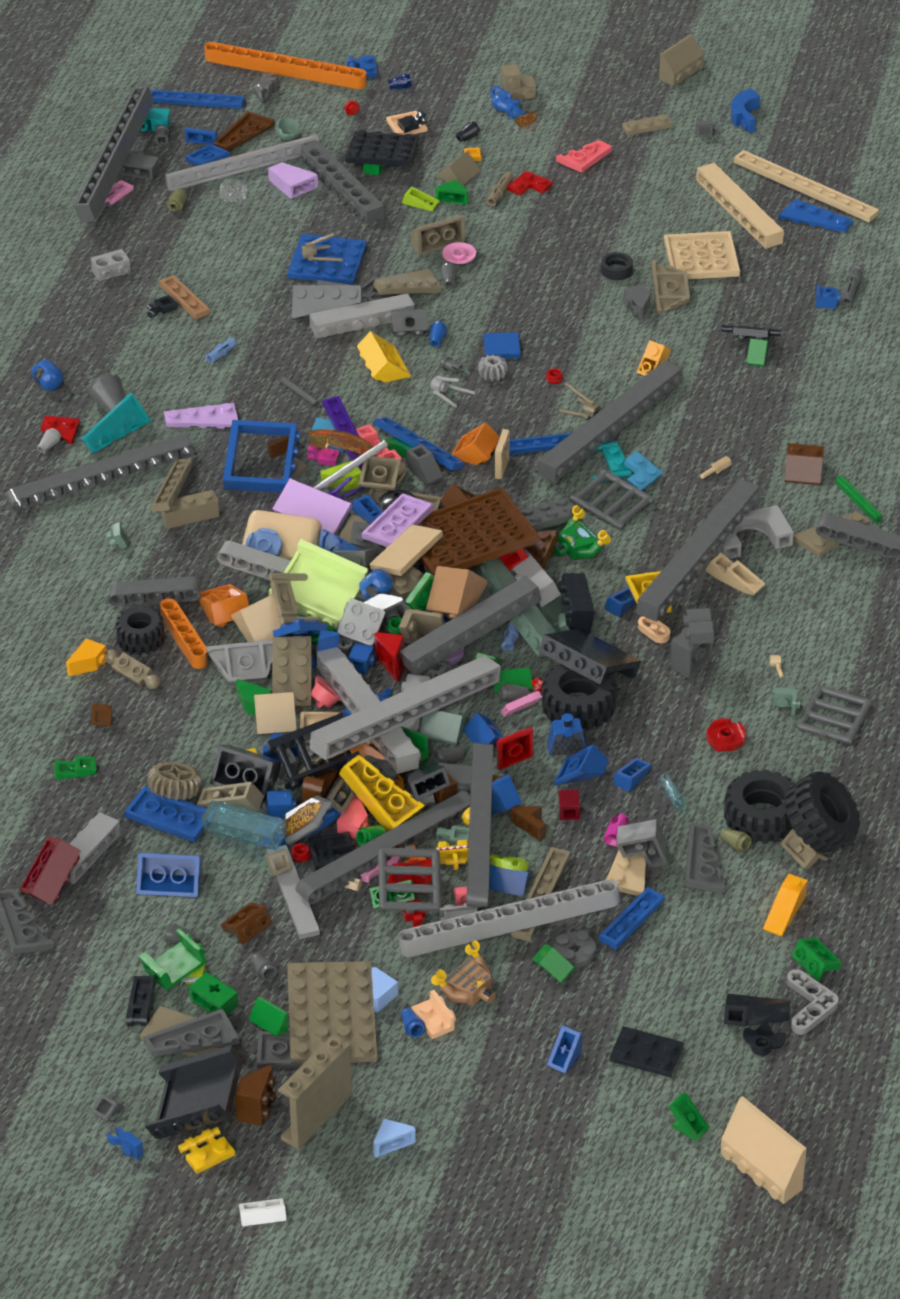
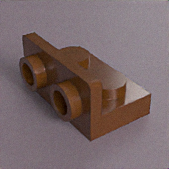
[221,902,272,944]

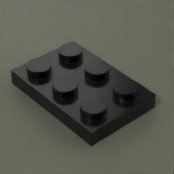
[609,1026,684,1078]

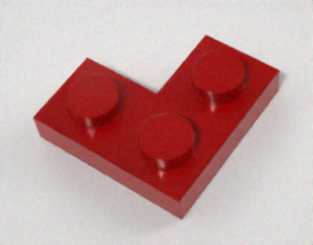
[507,171,553,196]

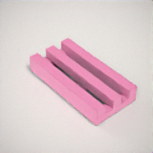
[105,180,134,205]
[501,691,542,717]

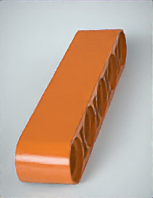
[160,598,208,669]

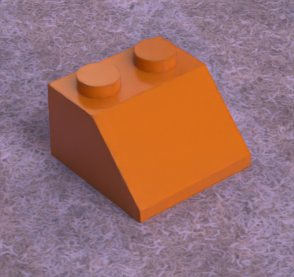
[451,422,500,465]

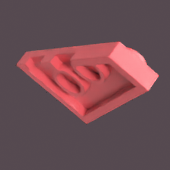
[556,140,612,173]

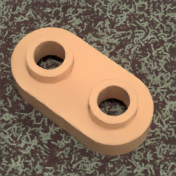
[638,616,670,643]

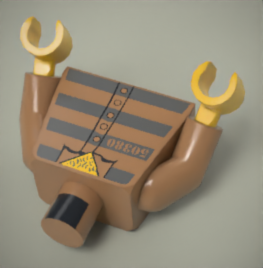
[431,940,496,1006]

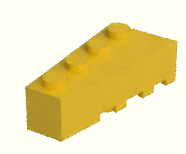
[339,755,425,832]

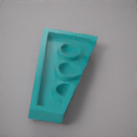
[81,394,152,453]

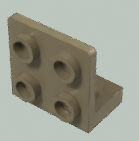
[399,609,445,642]

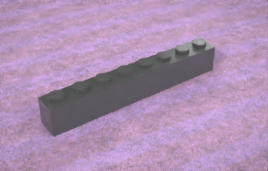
[400,575,542,675]

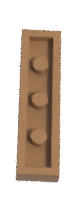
[159,275,210,320]

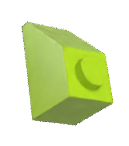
[320,461,361,491]

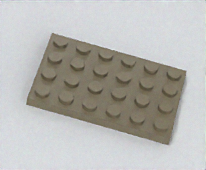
[287,961,377,1064]

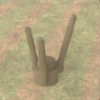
[301,233,343,262]
[559,382,601,419]

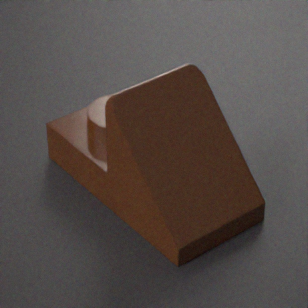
[511,806,546,841]

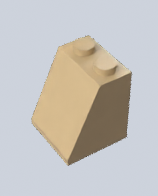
[231,594,281,642]

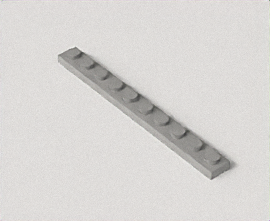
[165,135,320,191]

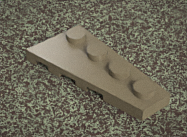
[373,269,442,295]

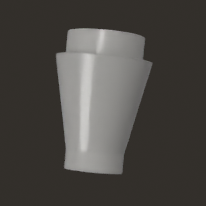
[37,428,61,454]

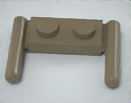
[269,573,319,625]

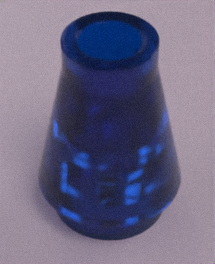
[388,73,412,90]

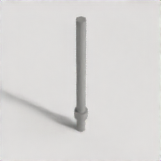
[313,440,388,491]

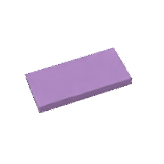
[272,479,352,535]
[362,493,434,547]

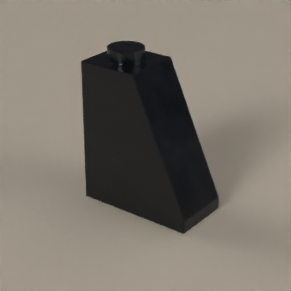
[408,761,451,801]

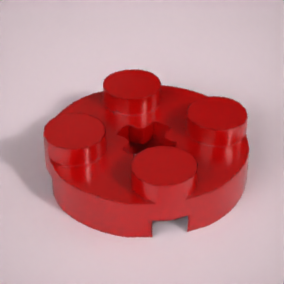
[706,718,746,752]

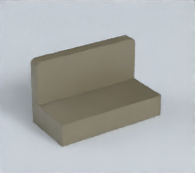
[780,829,829,870]

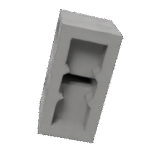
[91,249,131,281]

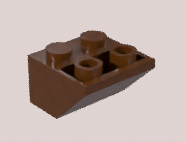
[235,1065,277,1126]

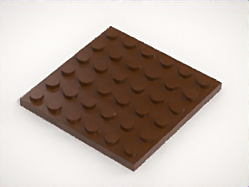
[417,487,540,577]

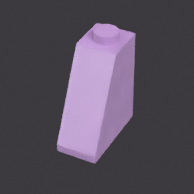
[268,162,318,199]

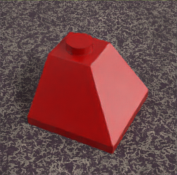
[497,727,533,770]

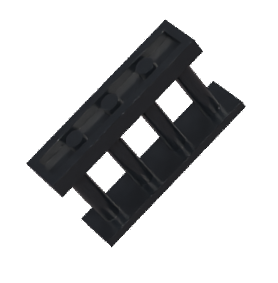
[267,713,360,789]

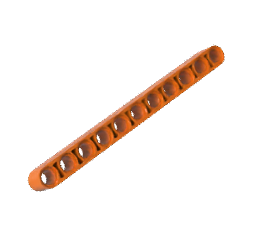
[204,42,367,89]

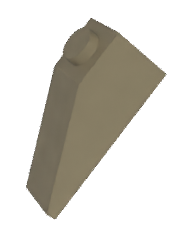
[197,782,264,814]

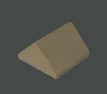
[435,152,481,186]

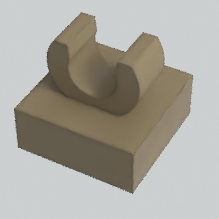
[265,848,292,876]

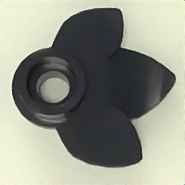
[743,1023,786,1056]

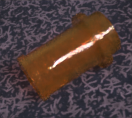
[516,111,537,127]

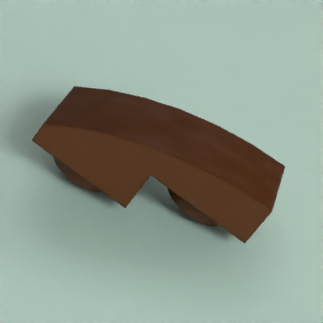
[267,428,299,459]

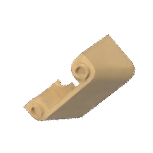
[242,510,322,560]

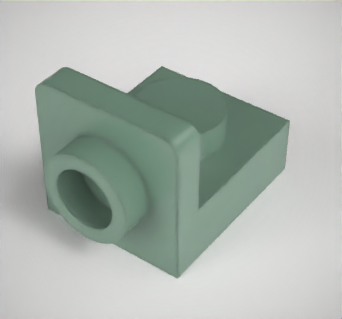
[773,687,801,716]

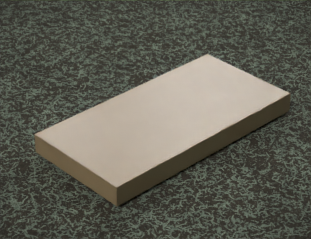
[369,525,443,576]

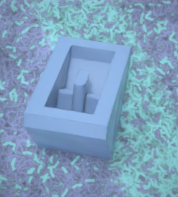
[372,967,398,1012]
[374,1119,416,1157]

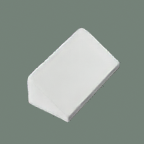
[239,1198,286,1226]

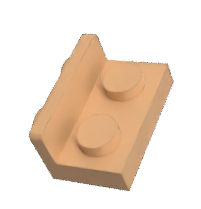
[411,990,456,1039]

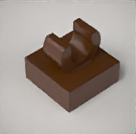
[91,704,112,726]

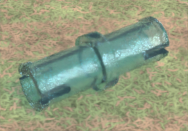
[659,773,685,808]

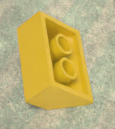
[357,331,412,383]

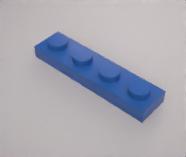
[599,887,665,950]

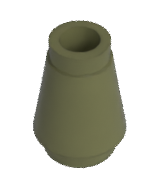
[720,828,751,852]

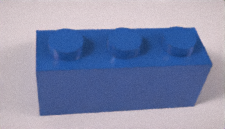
[136,853,203,897]

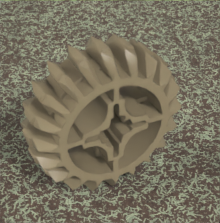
[148,761,202,800]

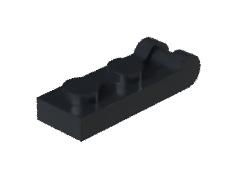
[126,976,156,1026]

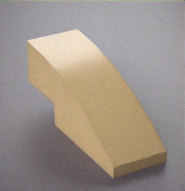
[706,553,765,596]

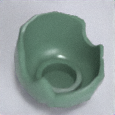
[276,117,301,141]

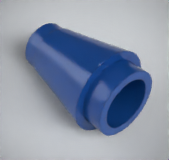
[430,321,447,347]
[401,1008,425,1038]

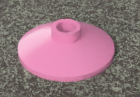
[443,242,476,264]

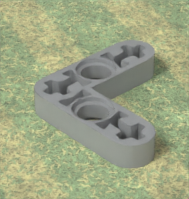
[787,970,839,1035]

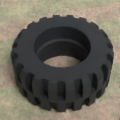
[542,664,616,730]
[724,769,794,844]
[785,771,860,852]

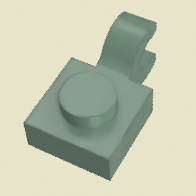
[436,826,469,846]

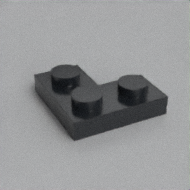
[308,832,352,871]

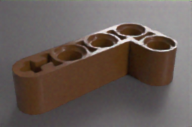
[302,753,344,803]

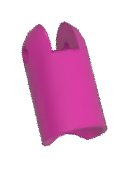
[603,813,630,847]

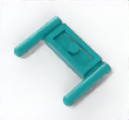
[592,441,632,482]

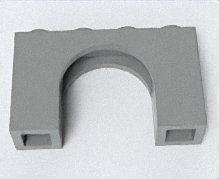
[718,505,794,559]

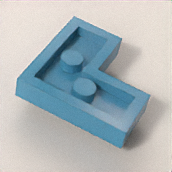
[624,451,663,491]

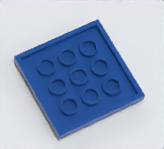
[287,234,367,285]

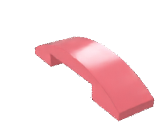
[356,424,402,461]

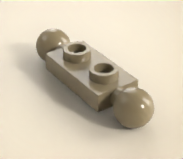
[105,649,161,690]

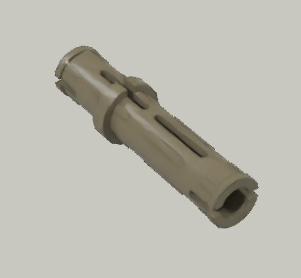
[486,172,513,206]

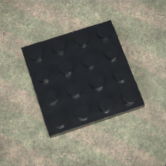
[345,130,419,167]

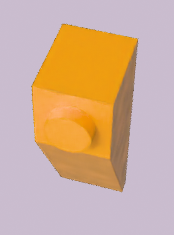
[763,874,808,937]

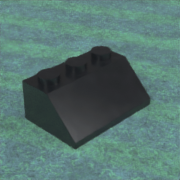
[558,573,595,634]
[210,744,282,801]

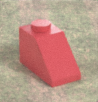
[337,795,370,840]

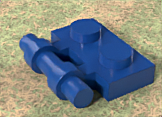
[347,55,377,78]

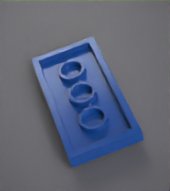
[124,786,215,843]

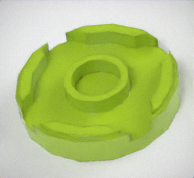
[489,854,529,871]

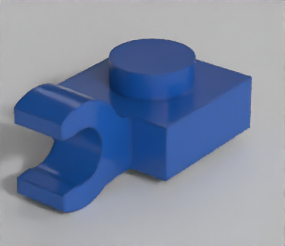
[107,1127,144,1160]

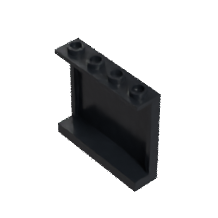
[538,629,642,685]
[145,1045,243,1139]

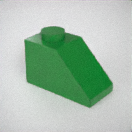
[236,679,272,716]

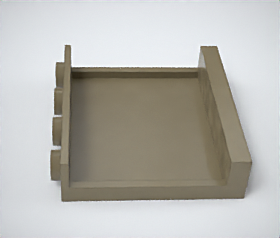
[278,1034,352,1150]

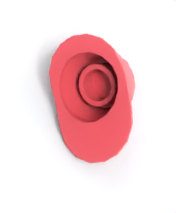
[311,676,341,708]

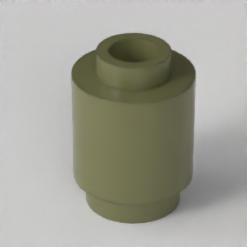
[167,189,187,211]

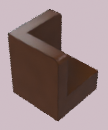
[433,773,457,804]

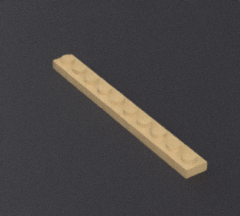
[734,150,879,222]

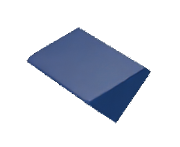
[185,127,219,145]
[316,630,340,666]

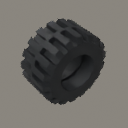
[116,606,165,655]

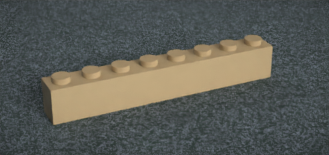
[697,163,784,249]

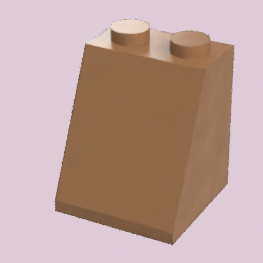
[426,566,488,620]

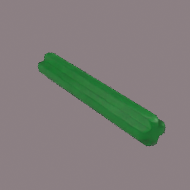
[835,475,882,523]

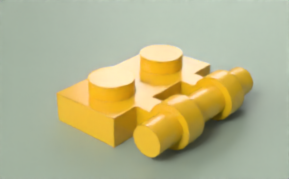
[178,1127,235,1174]

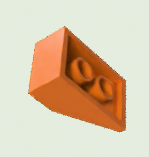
[198,584,249,627]

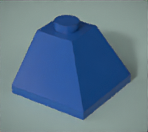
[553,744,609,785]

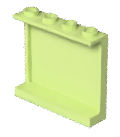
[269,539,368,630]

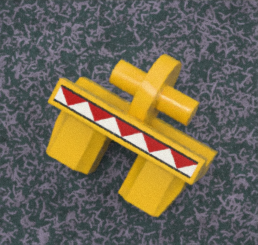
[436,840,468,871]

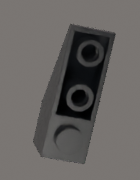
[724,993,791,1026]

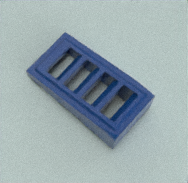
[352,495,383,524]
[605,587,636,617]
[613,758,652,792]

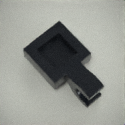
[397,111,427,133]
[146,295,178,318]

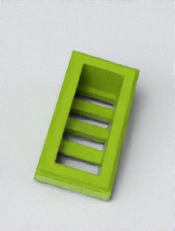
[402,186,440,212]

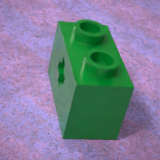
[189,972,238,1015]

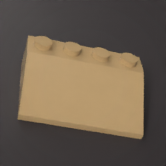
[721,1096,806,1204]

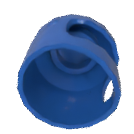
[31,360,63,391]
[359,569,393,601]

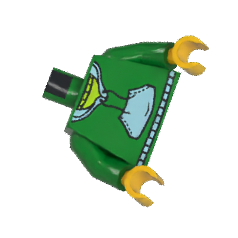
[554,505,611,561]

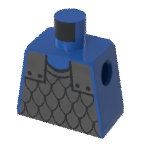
[547,713,586,756]

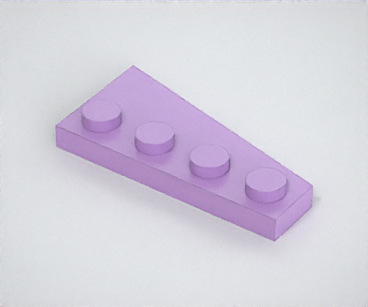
[164,403,238,429]

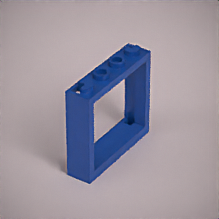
[223,420,300,493]

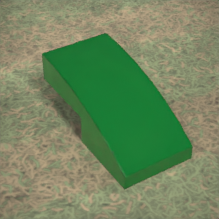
[53,756,97,780]

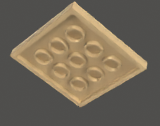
[664,231,740,279]

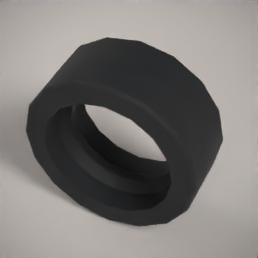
[601,252,633,280]

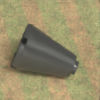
[88,373,126,413]

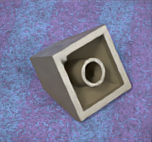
[359,456,401,490]

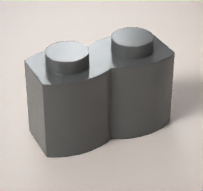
[683,608,714,644]

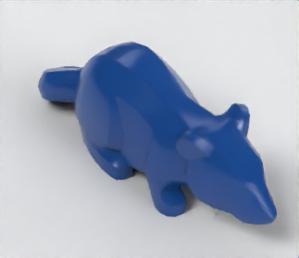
[490,86,526,119]

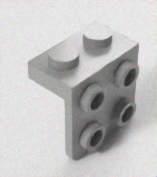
[337,598,385,646]

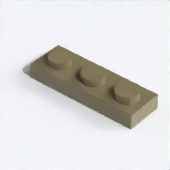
[622,114,673,136]

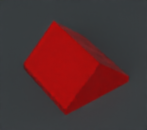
[374,632,405,682]

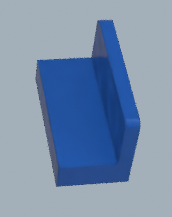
[463,712,504,745]
[489,864,532,896]

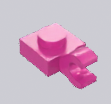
[307,445,340,466]

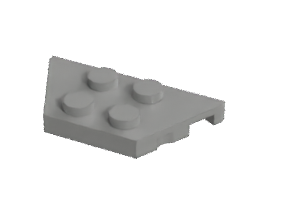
[206,640,273,684]

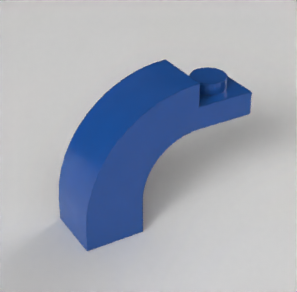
[731,88,760,133]

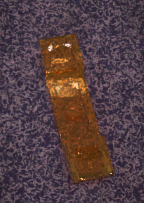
[308,429,377,457]

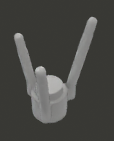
[430,376,476,407]

